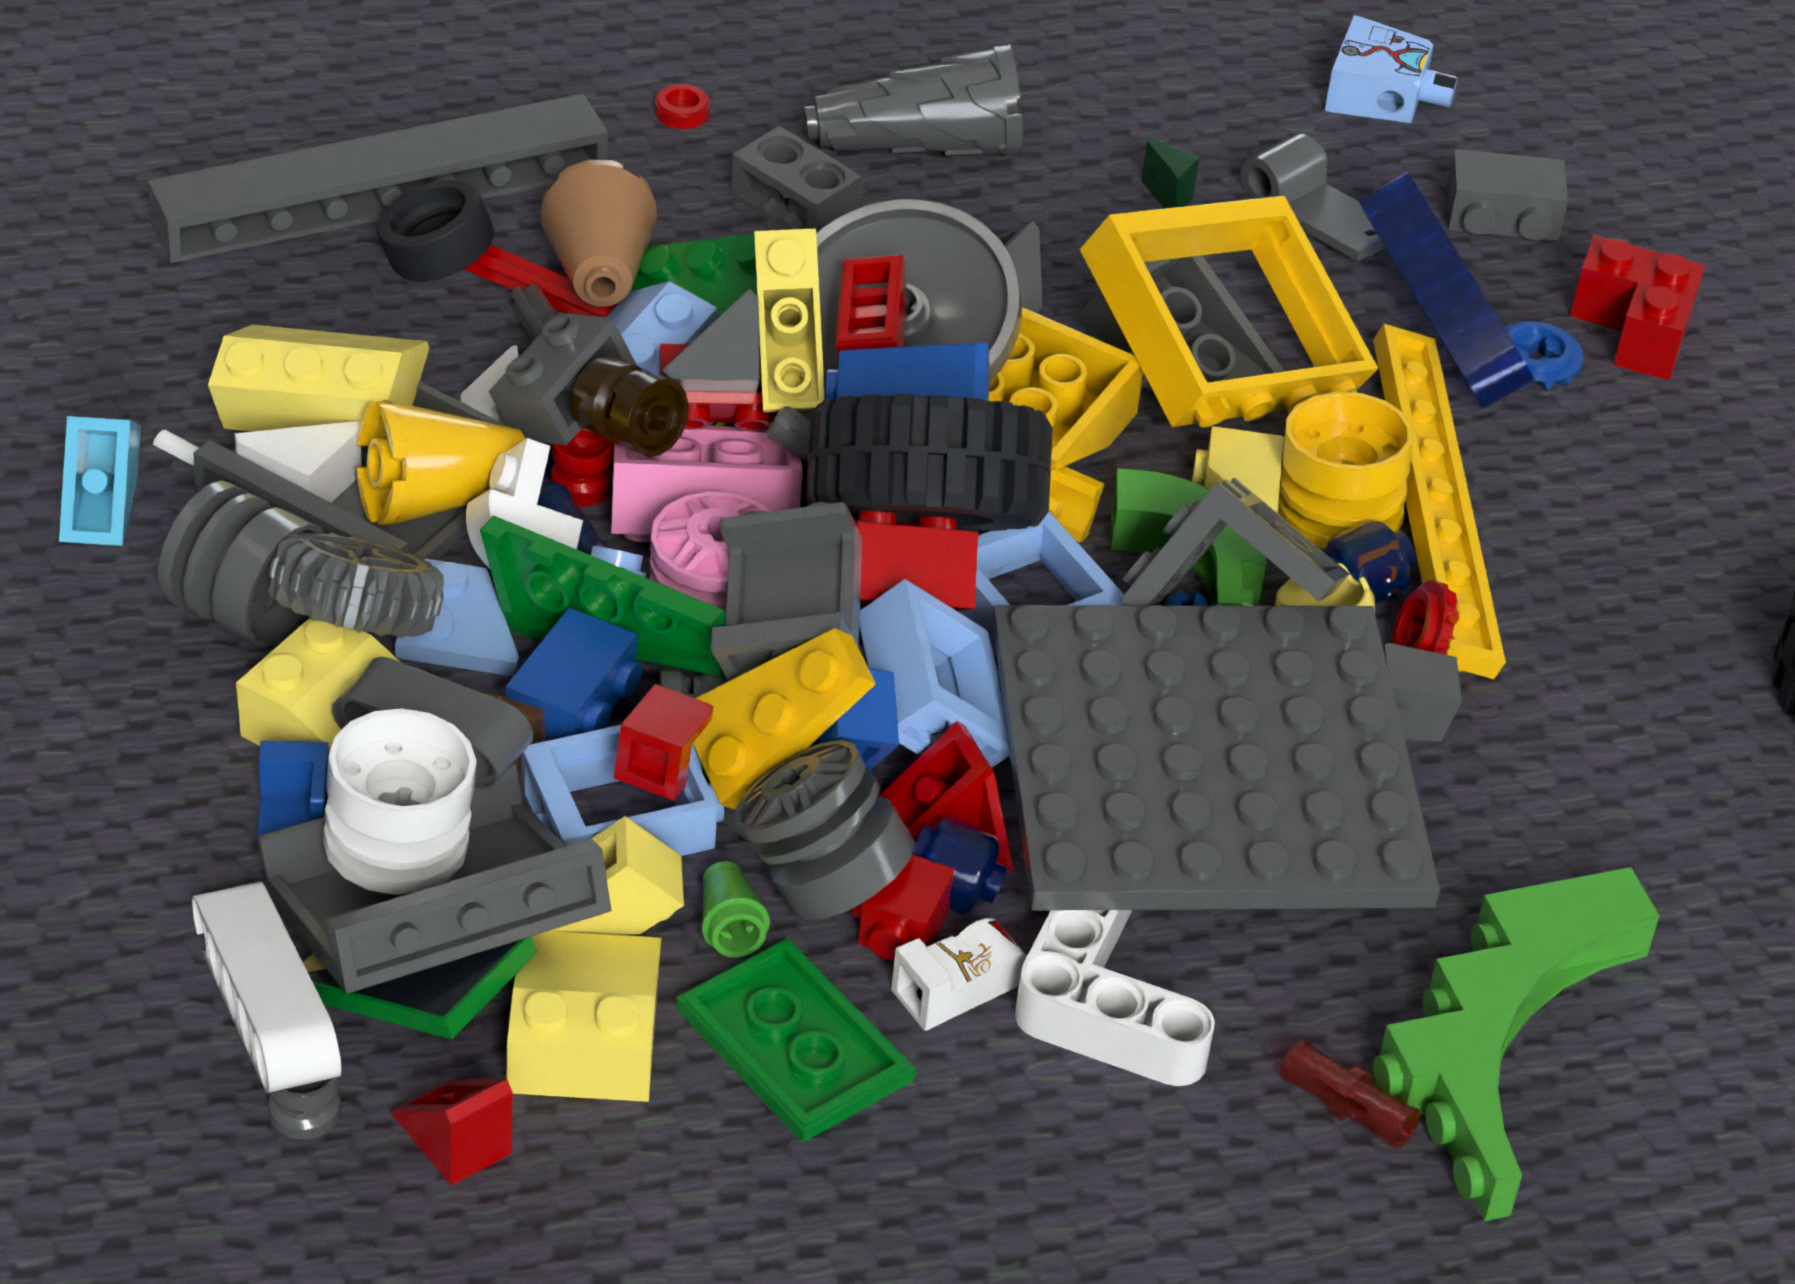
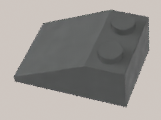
[1078,256,1285,430]

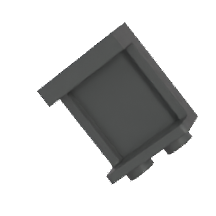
[711,502,862,682]

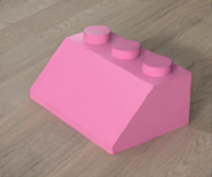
[611,426,803,542]

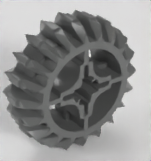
[267,531,444,638]

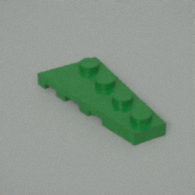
[480,515,726,677]

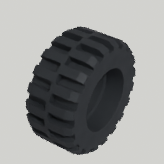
[806,394,1053,531]

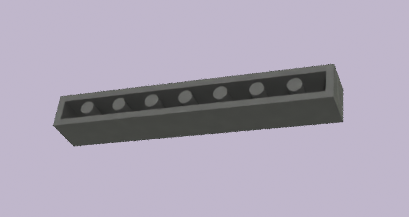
[148,94,608,263]

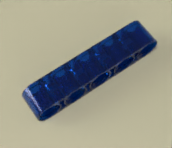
[1358,172,1535,409]

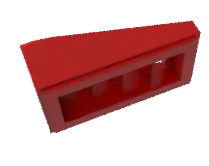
[835,255,905,359]

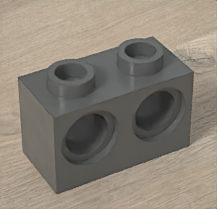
[731,126,863,233]

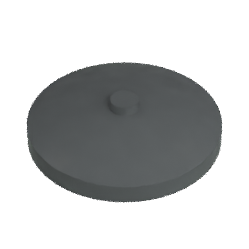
[816,199,1022,400]

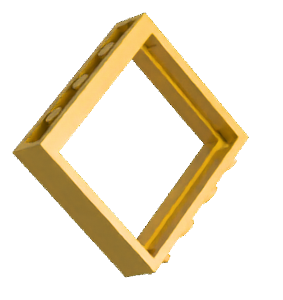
[1080,196,1378,428]

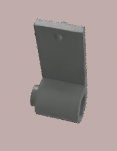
[1240,133,1406,261]

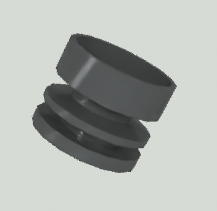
[157,480,325,648]
[734,740,915,920]

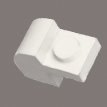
[466,438,583,568]

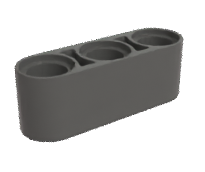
[332,657,533,790]

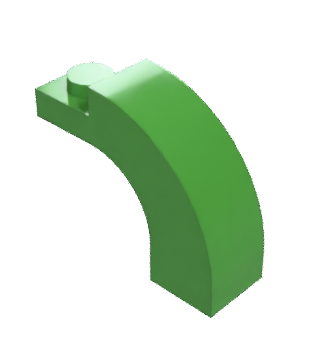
[1111,468,1266,606]

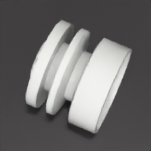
[323,708,477,895]

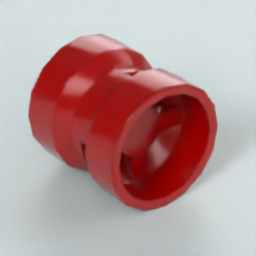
[550,429,614,507]

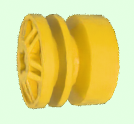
[1278,392,1413,552]

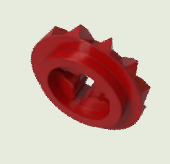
[1392,580,1459,655]

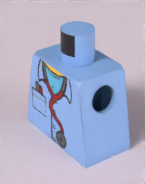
[1325,15,1458,123]

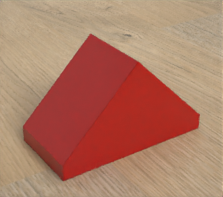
[390,1079,513,1185]

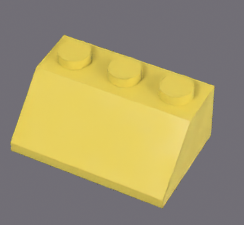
[208,325,429,432]

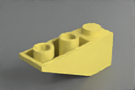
[754,228,825,412]

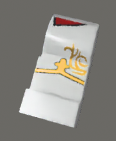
[891,918,1027,1031]

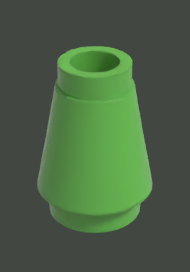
[702,861,770,958]

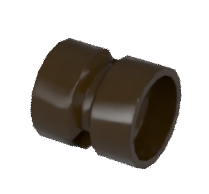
[570,355,689,457]

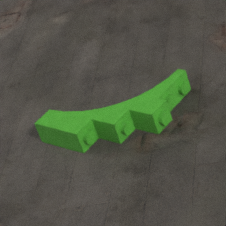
[1373,867,1660,1221]

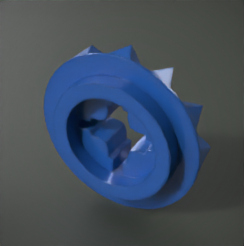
[1491,321,1584,392]

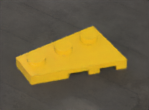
[693,628,876,810]

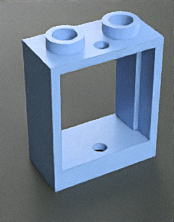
[959,511,1126,656]
[859,579,1010,768]
[521,725,724,856]

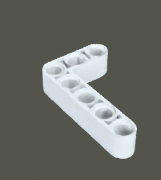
[1015,910,1215,1086]

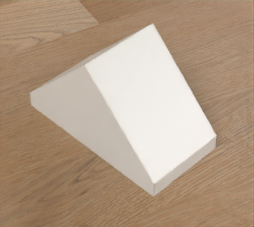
[235,421,361,503]

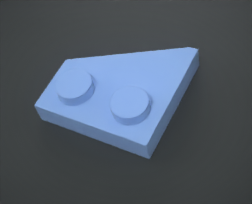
[395,558,519,677]

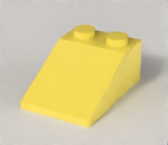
[236,617,400,753]
[507,931,661,1102]

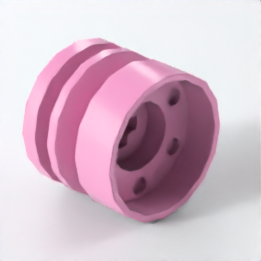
[649,491,770,617]

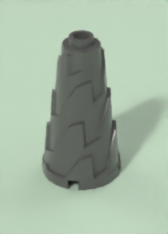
[804,43,1023,156]

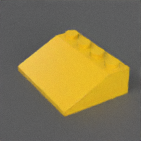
[989,307,1143,470]

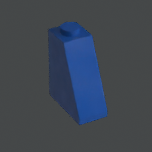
[826,343,990,401]

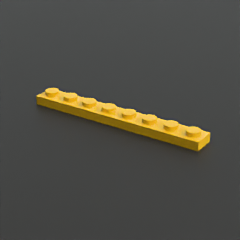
[1373,323,1506,679]

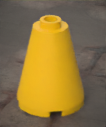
[357,400,525,526]

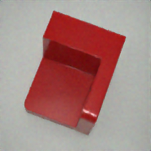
[613,684,714,801]

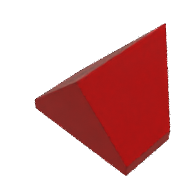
[880,721,1014,872]

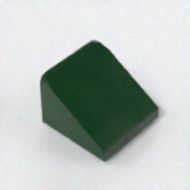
[1141,137,1199,209]

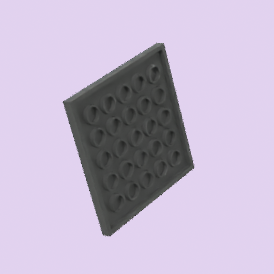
[992,605,1440,911]

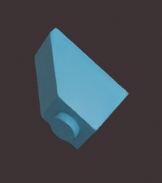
[59,416,141,546]

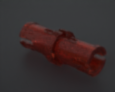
[1280,1040,1421,1149]

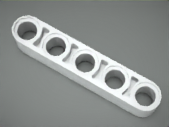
[192,881,341,1093]

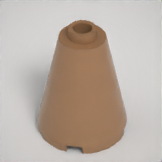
[541,160,657,307]

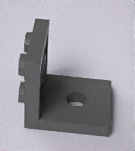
[1120,477,1350,606]

